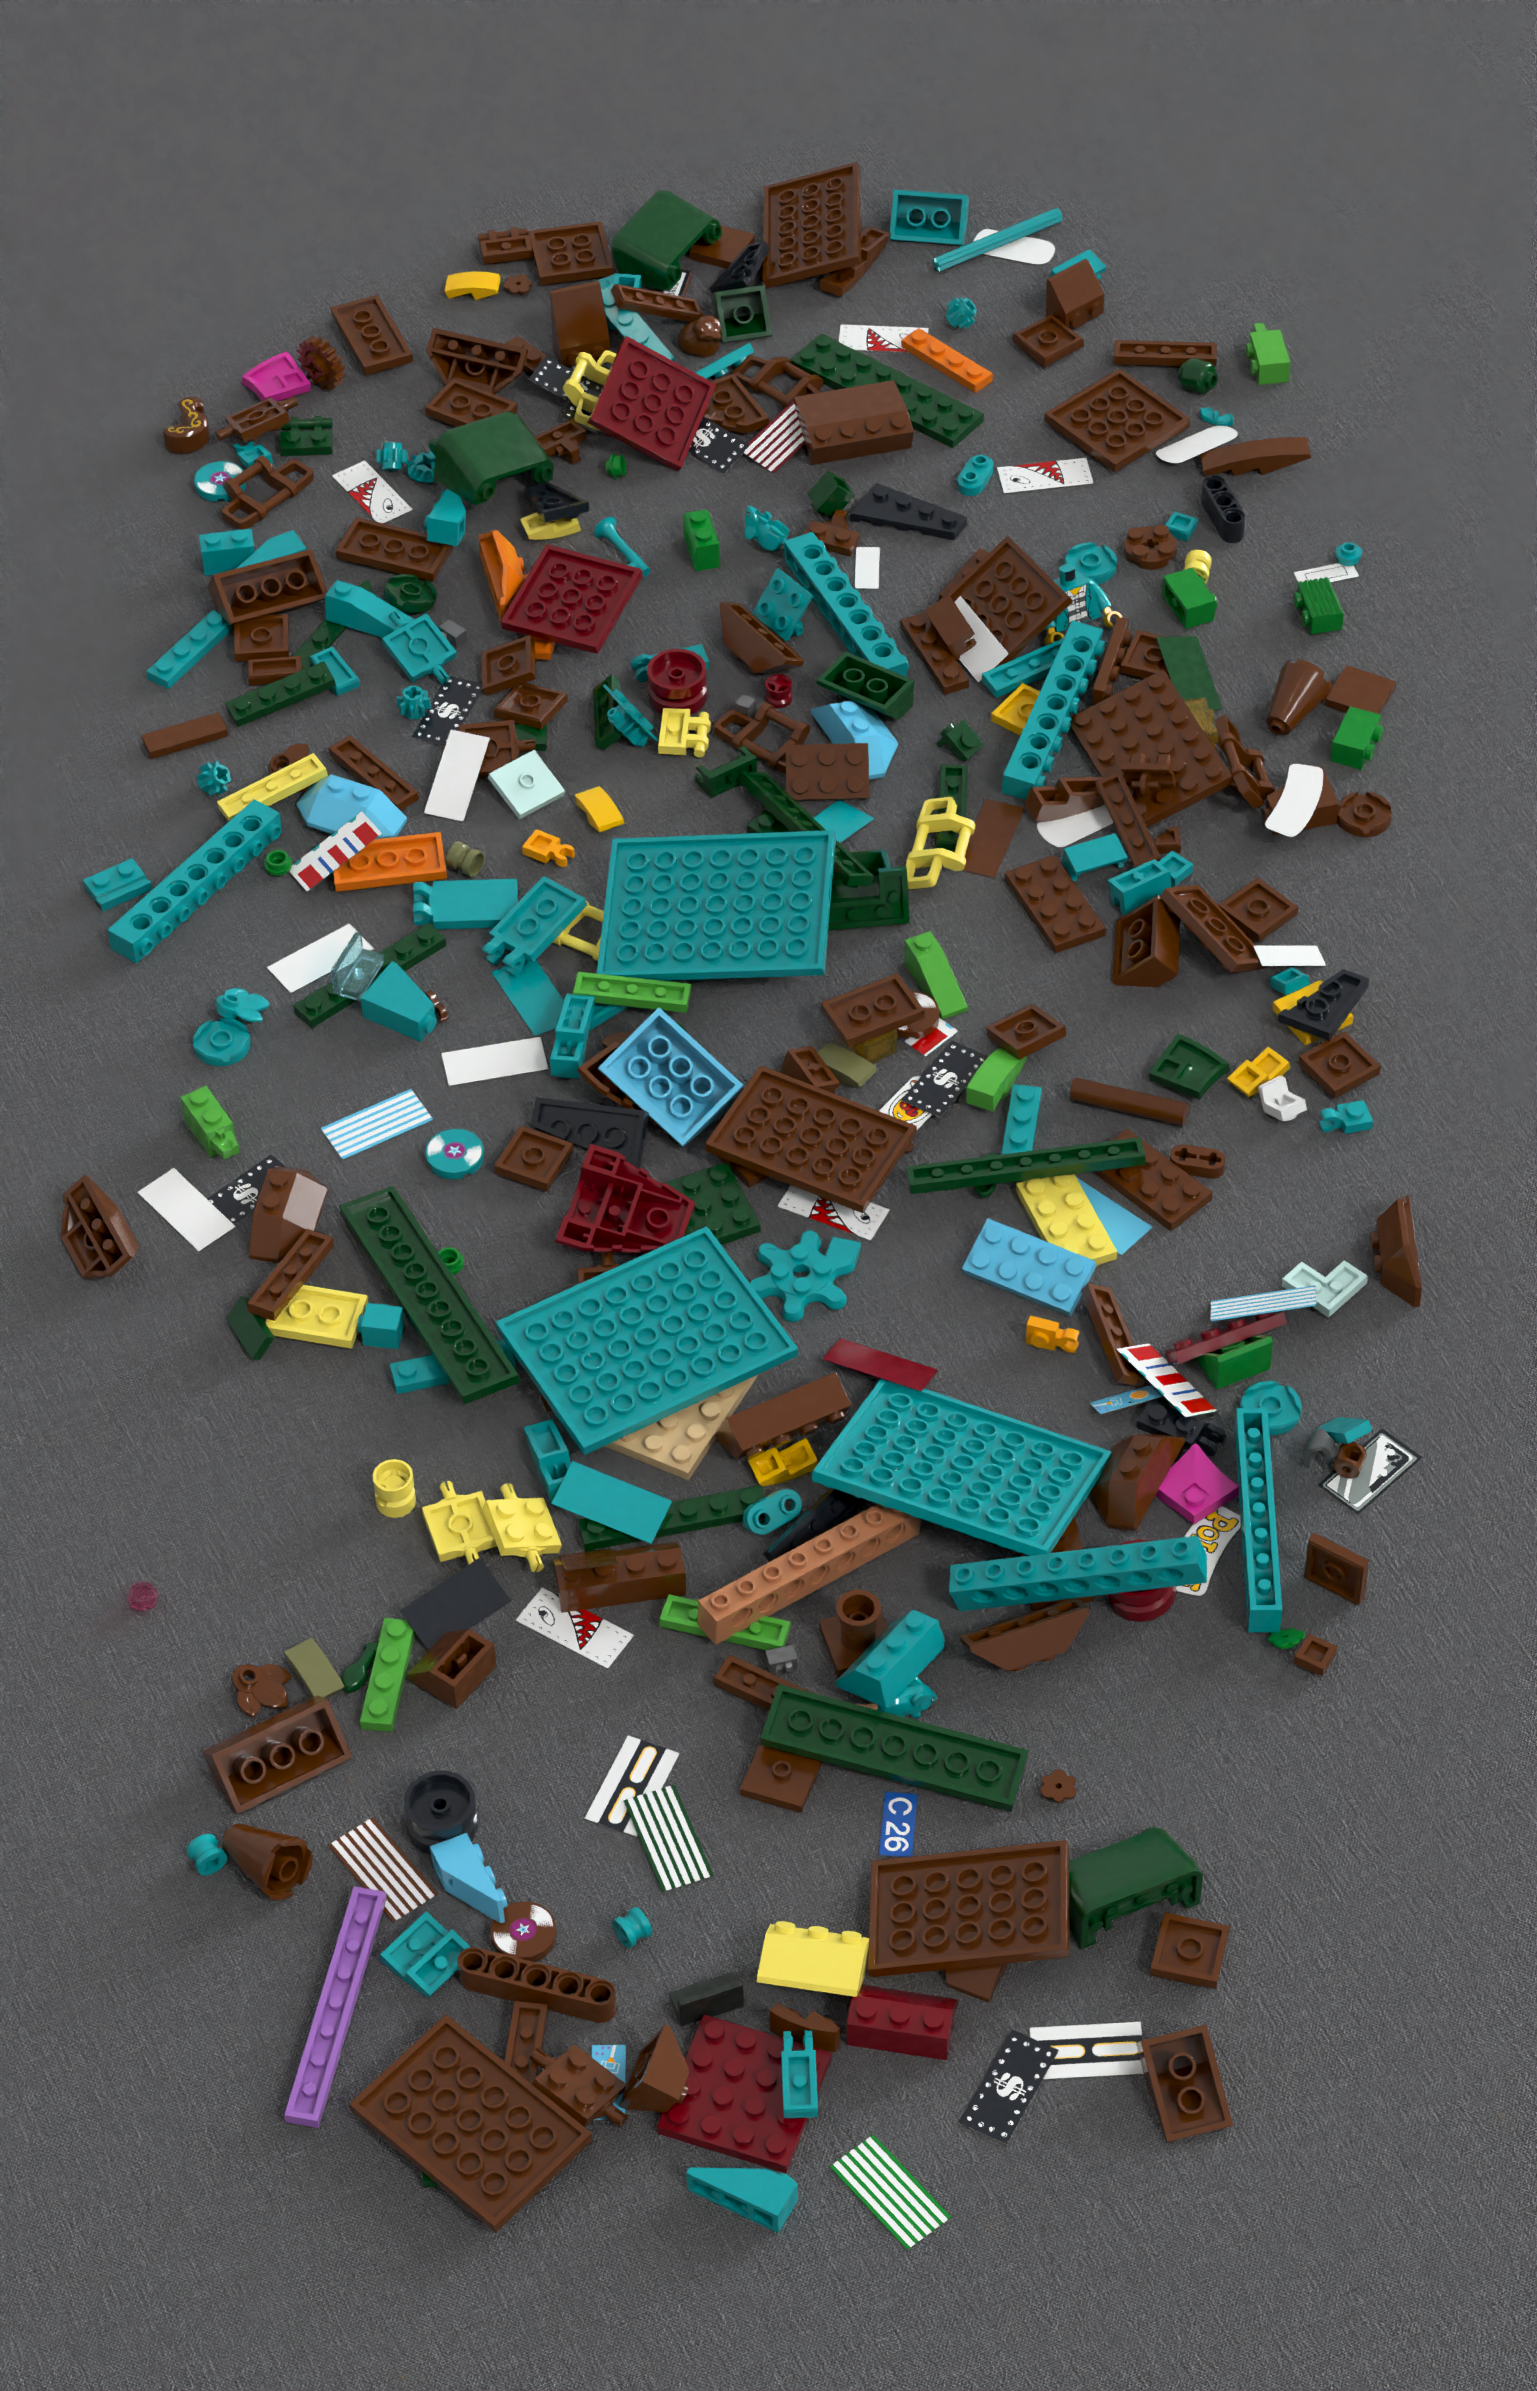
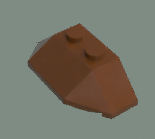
[426,328,529,395]
[719,601,804,675]
[249,1166,328,1263]
[61,1174,140,1280]
[1370,1195,1422,1307]
[1090,1434,1185,1531]
[959,1598,1089,1671]

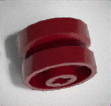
[647,649,707,714]
[1108,1539,1177,1622]

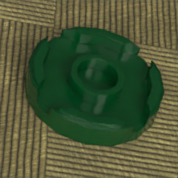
[383,574,437,613]

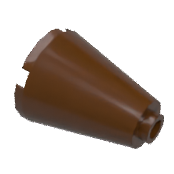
[1266,659,1332,735]
[222,1823,313,1901]

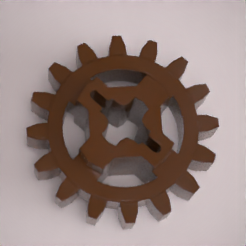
[297,336,346,390]

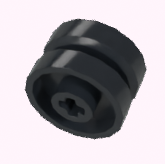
[404,1770,478,1855]

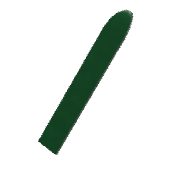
[293,580,372,670]

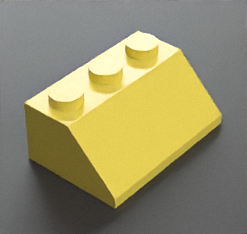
[757,1921,870,1997]

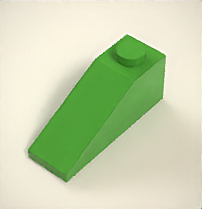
[904,931,968,1020]

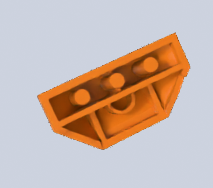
[478,530,528,621]

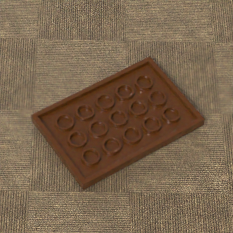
[763,162,861,288]
[1070,669,1234,828]
[705,1065,917,1213]
[868,1840,1069,1977]
[349,2015,593,2233]

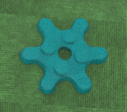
[750,1231,855,1322]

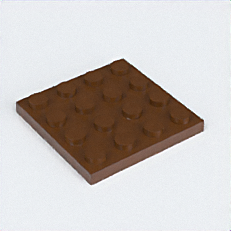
[1044,369,1190,472]
[939,536,1073,668]

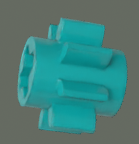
[945,297,977,329]
[376,442,408,471]
[397,686,431,719]
[196,761,231,796]

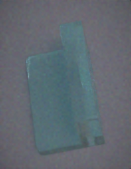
[331,932,384,1001]

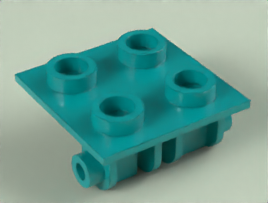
[752,568,813,641]
[603,684,658,747]

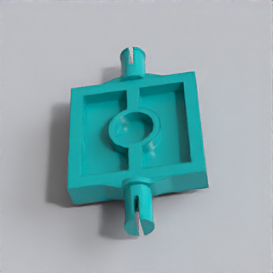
[382,610,457,684]

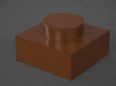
[1294,1634,1338,1677]

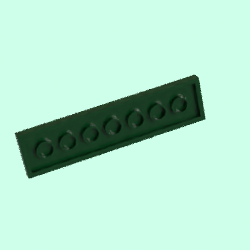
[790,333,984,448]
[760,1684,1029,1812]

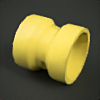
[1183,550,1212,584]

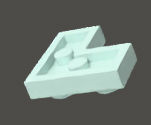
[1282,1260,1368,1318]

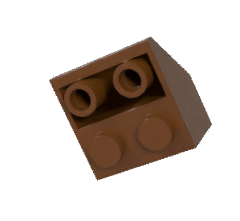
[406,1629,496,1709]

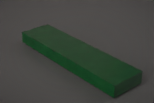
[937,765,968,850]

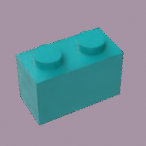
[199,529,255,576]

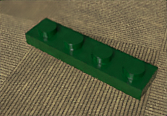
[225,661,336,727]

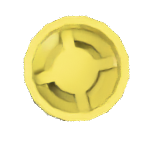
[373,1459,416,1518]

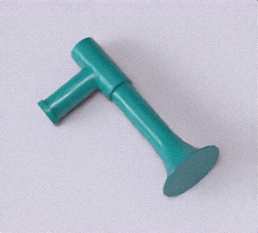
[594,517,651,577]

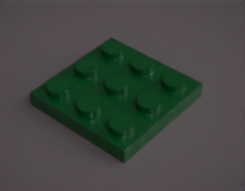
[661,1162,761,1245]

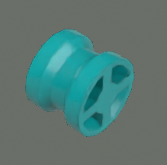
[186,1834,227,1876]
[612,1906,653,1949]

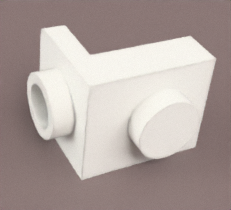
[1258,1076,1307,1121]

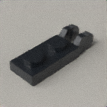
[1136,1400,1227,1457]

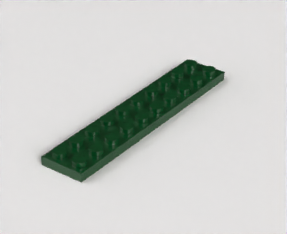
[339,1186,519,1405]

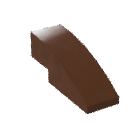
[1024,777,1105,822]

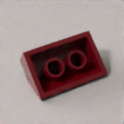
[847,1985,958,2060]

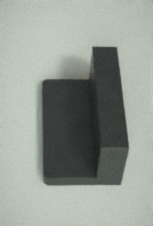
[669,1972,744,2027]

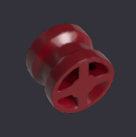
[765,674,792,708]

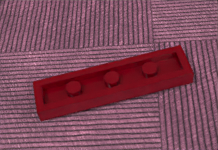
[1165,1311,1287,1364]

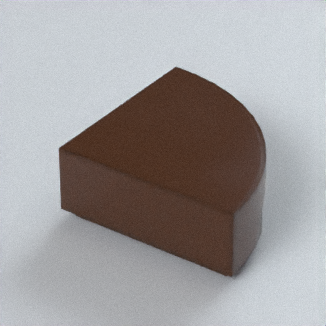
[1154,826,1181,854]

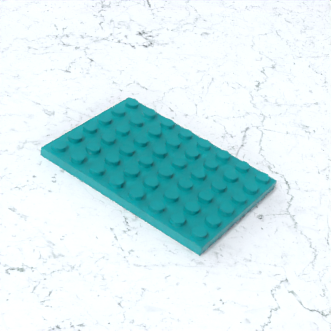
[597,830,836,981]
[496,1226,798,1455]
[812,1379,1112,1556]

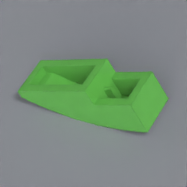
[966,1048,1027,1112]

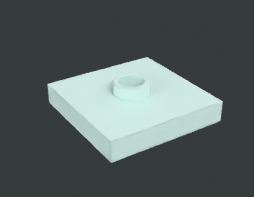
[488,750,565,820]

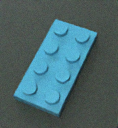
[962,1218,1097,1317]

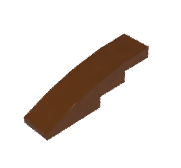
[819,226,891,297]
[1200,437,1311,476]

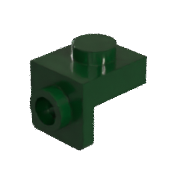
[936,720,985,763]

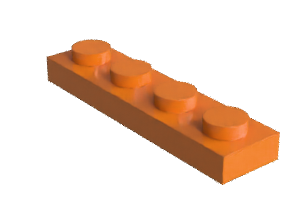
[901,328,993,393]

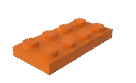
[333,832,447,892]

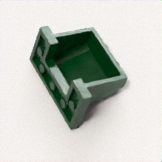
[828,849,910,930]

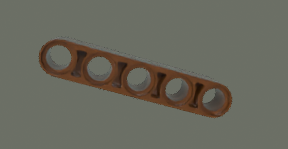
[457,1947,617,2023]

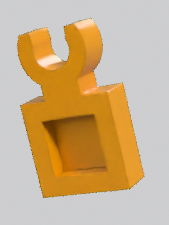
[522,829,575,867]
[1026,1315,1080,1353]

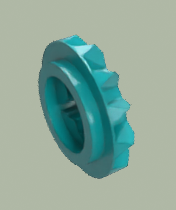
[407,451,436,483]

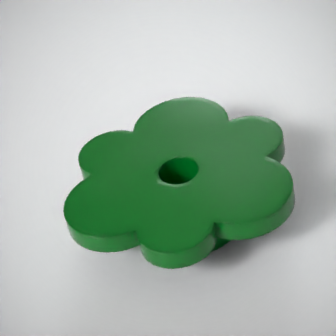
[1268,1628,1305,1649]

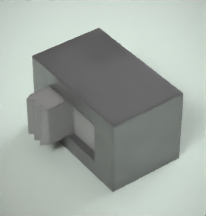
[439,619,467,648]
[735,694,756,719]
[765,1645,798,1674]

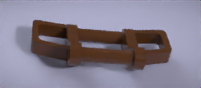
[733,355,824,408]
[222,455,314,530]
[714,702,810,774]
[1215,714,1276,809]

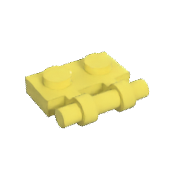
[658,708,711,758]

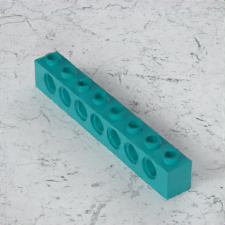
[784,532,909,677]
[1001,620,1105,800]
[108,799,282,964]
[1234,1408,1282,1632]
[949,1536,1207,1611]

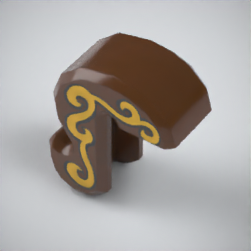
[163,396,209,454]

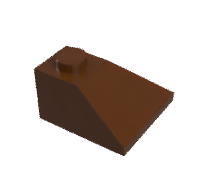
[619,2025,690,2112]

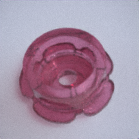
[127,1581,159,1611]

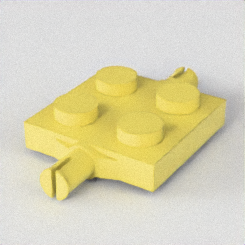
[422,1481,497,1564]
[483,1483,562,1573]

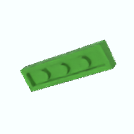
[573,972,691,1013]
[659,1594,791,1650]
[360,1618,415,1732]

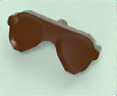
[424,990,448,1023]

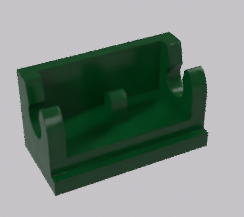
[695,746,757,798]

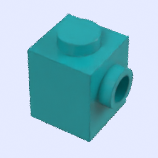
[357,1303,405,1349]

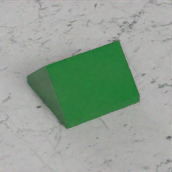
[1196,1334,1273,1390]

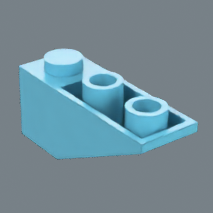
[430,1833,508,1923]

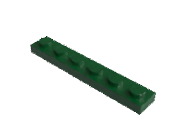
[293,923,447,1029]
[578,1485,765,1551]

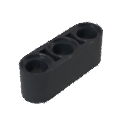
[1201,474,1245,543]

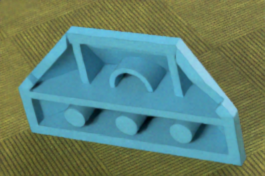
[811,701,898,780]
[296,774,407,839]

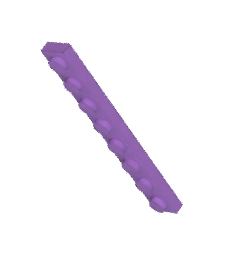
[284,1887,387,2128]

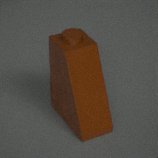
[1262,766,1339,835]

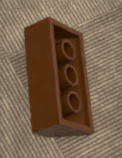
[207,549,328,625]
[716,1372,852,1460]
[553,1541,686,1613]
[202,1695,352,1814]

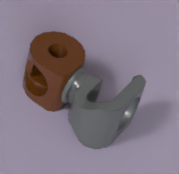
[1304,1429,1367,1479]

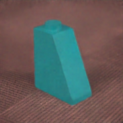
[361,961,437,1042]

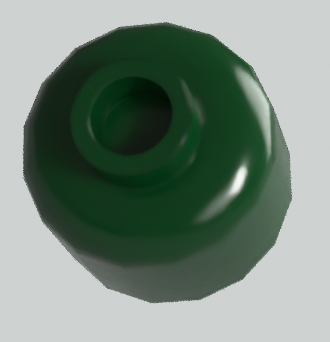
[1178,358,1218,394]

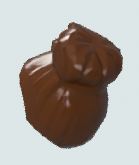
[678,315,721,357]

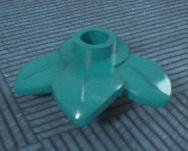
[215,988,270,1022]

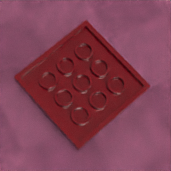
[587,336,716,471]
[500,544,643,654]
[657,2014,832,2174]

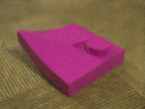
[241,351,311,401]
[1155,1443,1239,1524]

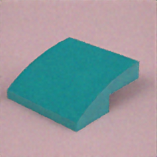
[379,1911,470,1998]

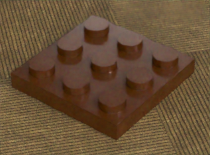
[528,221,614,285]

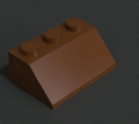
[1112,895,1181,988]

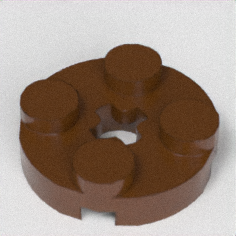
[1124,525,1177,570]

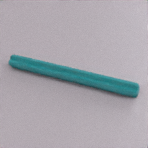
[933,208,1063,272]

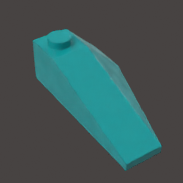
[325,580,414,638]

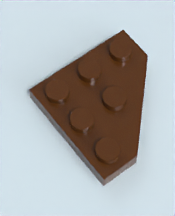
[703,374,769,434]

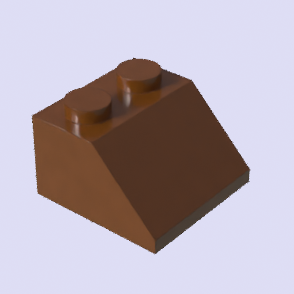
[1046,259,1104,330]

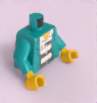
[1044,564,1122,645]

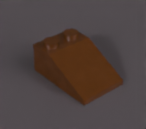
[550,281,610,368]
[1136,2024,1233,2143]

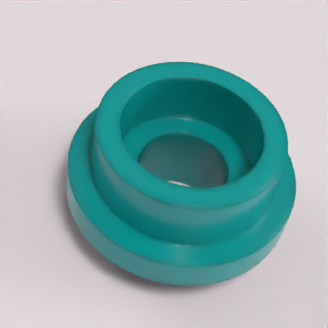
[1335,542,1362,566]

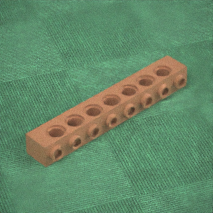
[697,1504,921,1645]

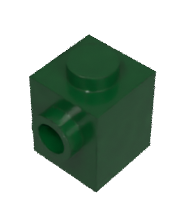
[807,471,855,517]

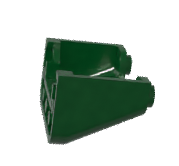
[612,190,722,291]
[434,411,554,505]
[1069,1827,1203,1949]

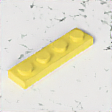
[217,753,328,821]

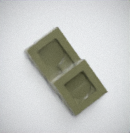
[818,1043,877,1088]
[283,1638,345,1699]

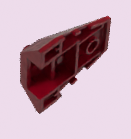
[555,1144,695,1253]

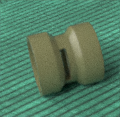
[446,841,485,877]

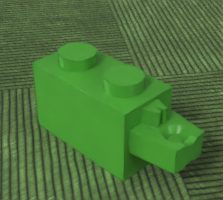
[1245,323,1290,385]
[180,1086,239,1159]

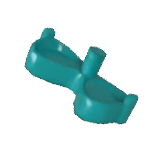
[1199,407,1234,427]

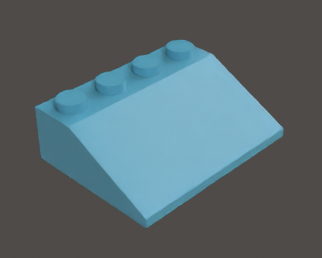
[598,1007,743,1147]

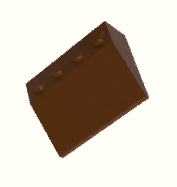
[794,380,914,465]

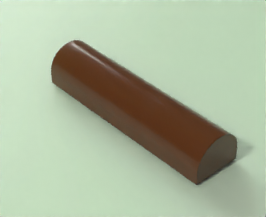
[1070,1077,1190,1126]

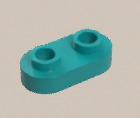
[957,455,994,496]
[743,1489,802,1535]

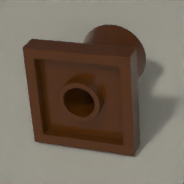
[819,1589,888,1678]

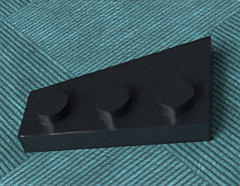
[525,482,589,523]
[1278,969,1369,1042]

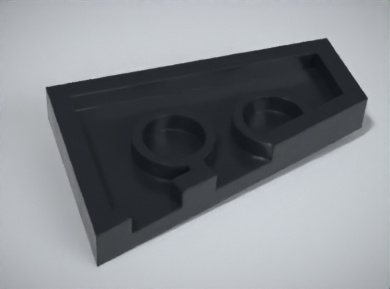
[709,241,770,294]

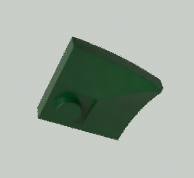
[1149,1033,1230,1100]

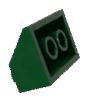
[816,651,914,720]

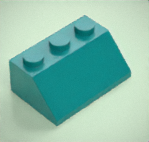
[889,189,970,245]
[835,1610,944,1708]

